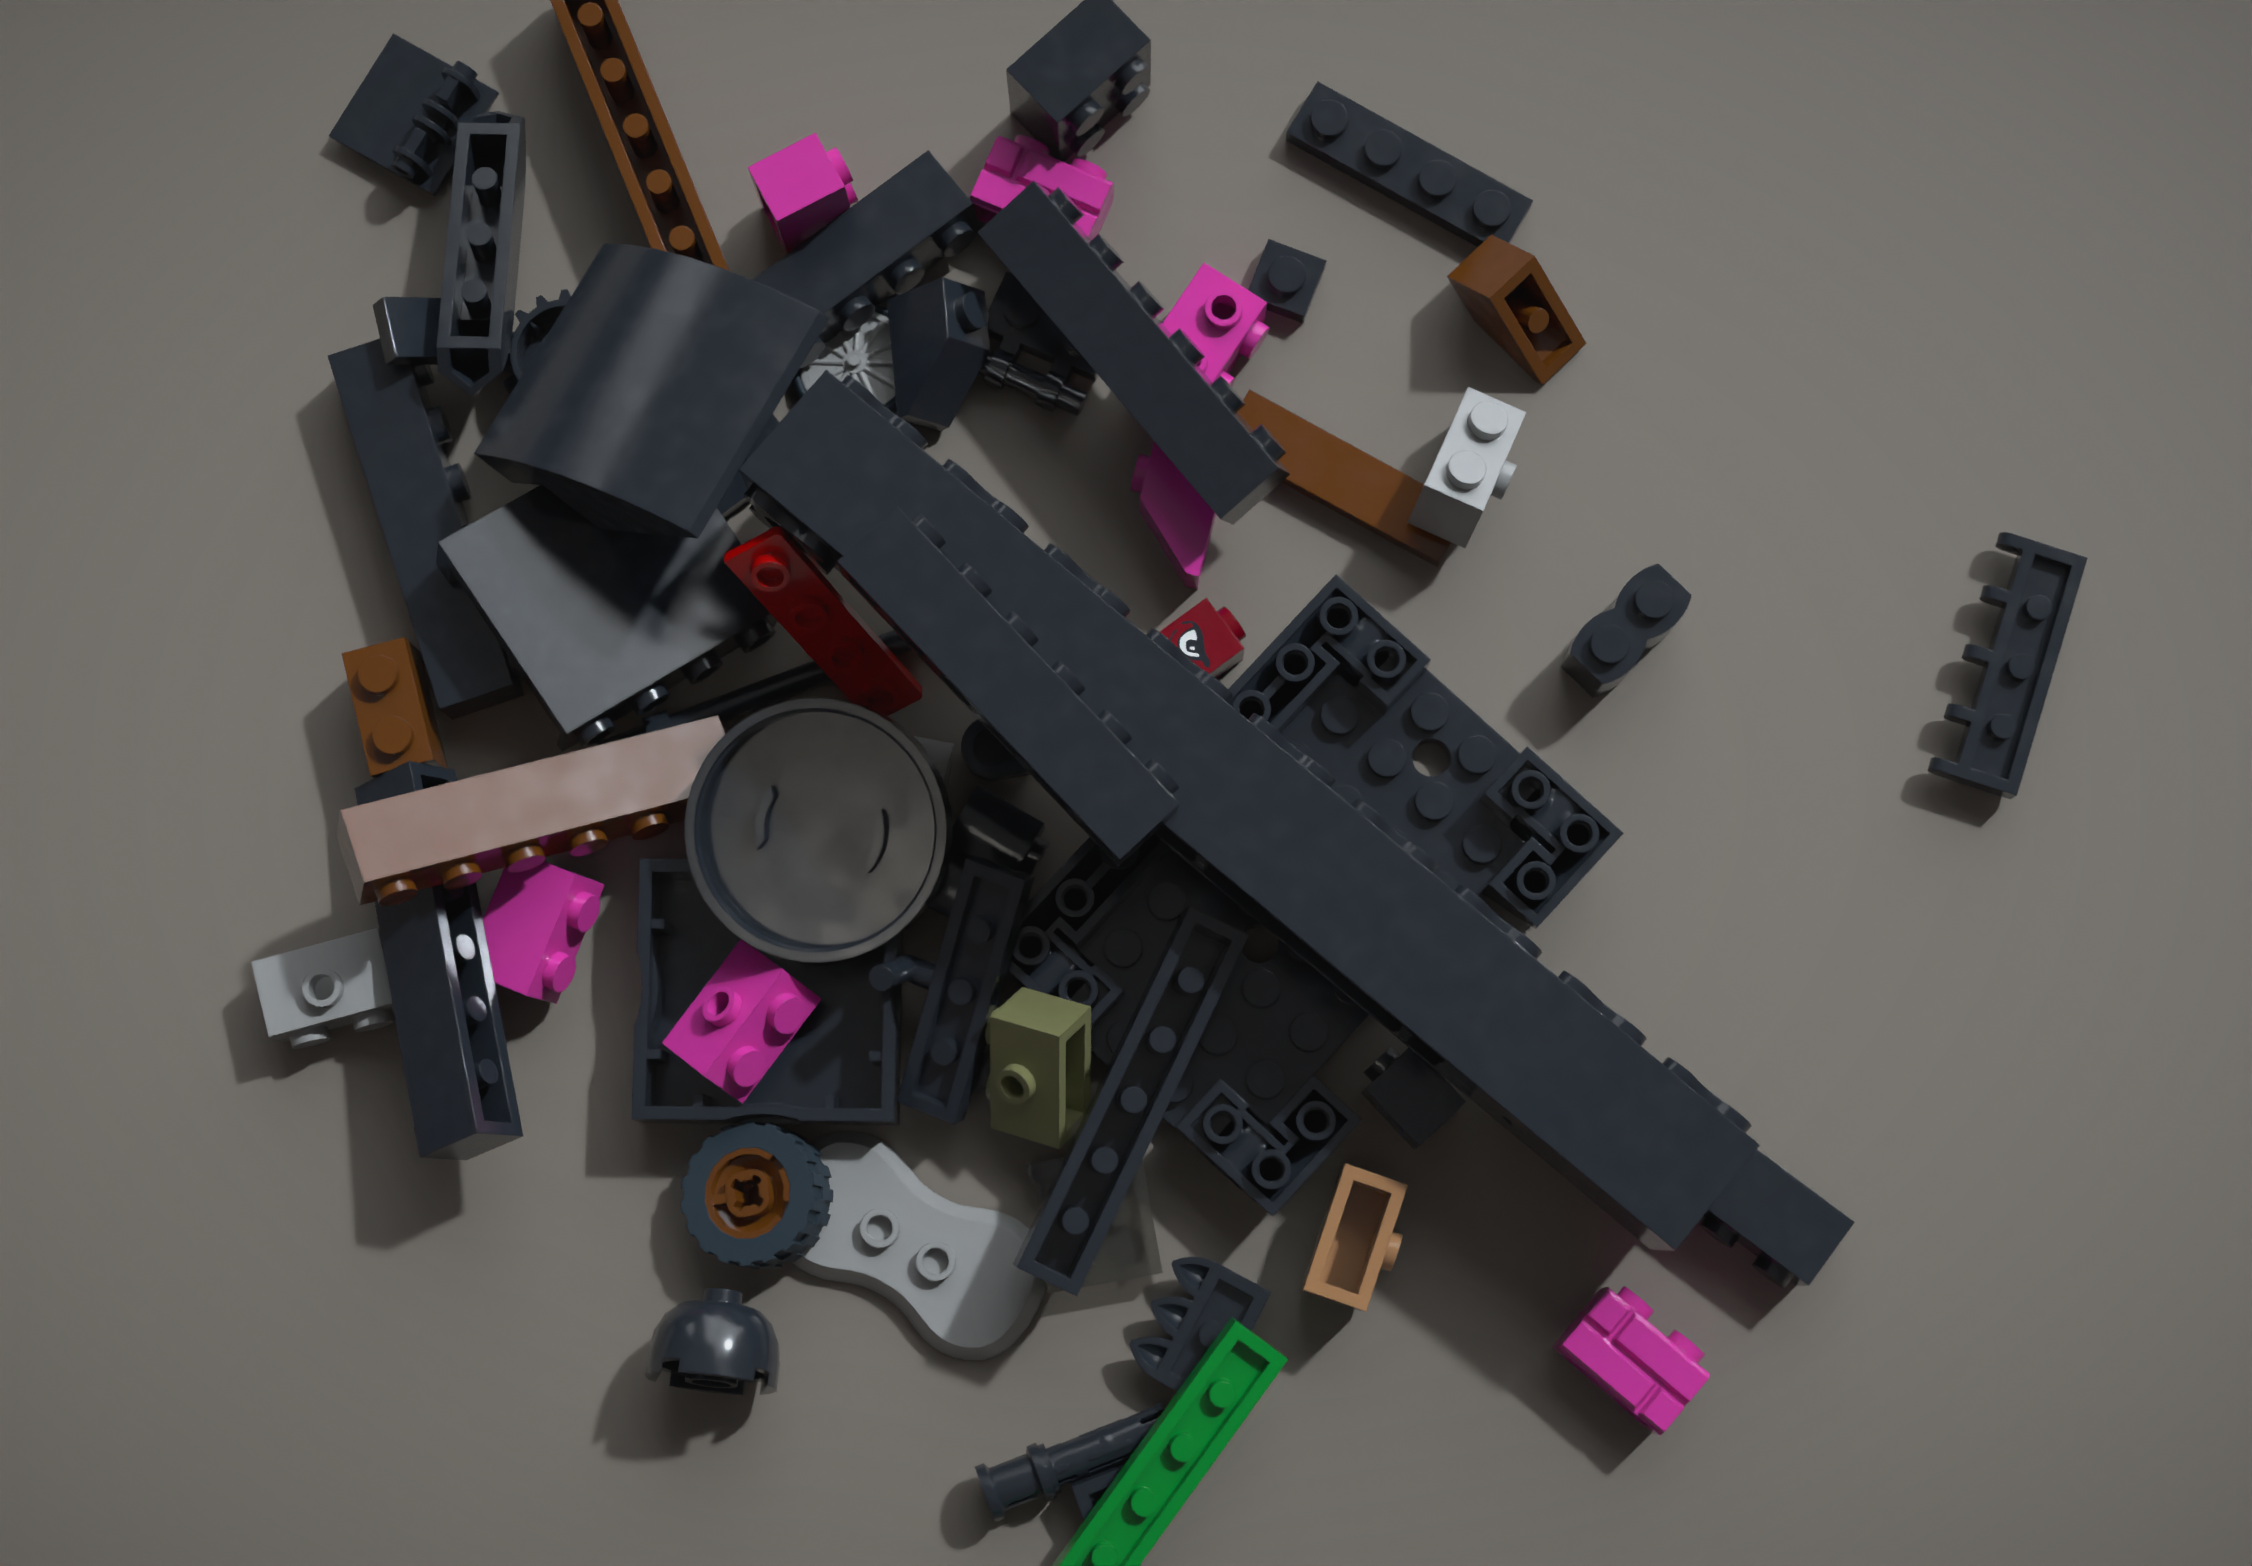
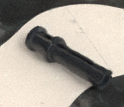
[975,1402,1164,1522]

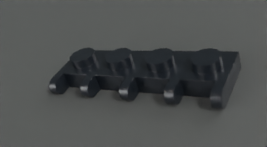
[1927,532,2088,799]

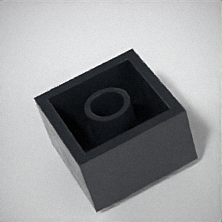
[1006,0,1151,162]

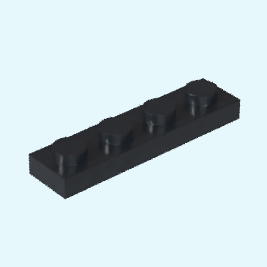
[1286,81,1533,247]

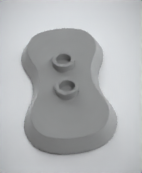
[792,1131,1047,1360]

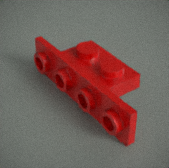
[724,527,922,716]

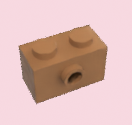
[1300,1163,1408,1311]

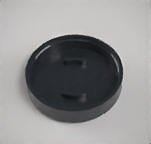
[685,698,953,962]

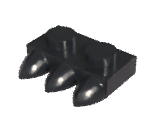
[1129,1257,1271,1391]

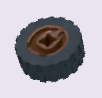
[680,1121,833,1270]

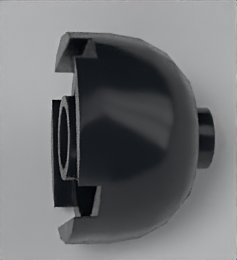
[645,1288,780,1395]

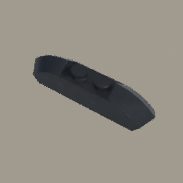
[436,111,526,396]

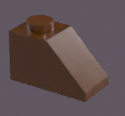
[1447,235,1587,385]

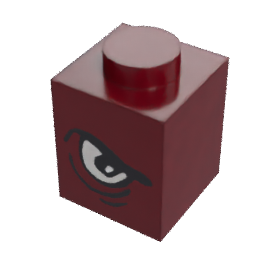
[1160,598,1246,679]

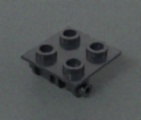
[329,33,499,196]

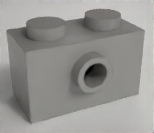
[1407,387,1526,548]
[251,928,394,1049]

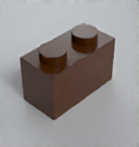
[341,637,448,778]

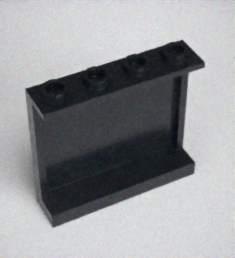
[436,485,777,752]

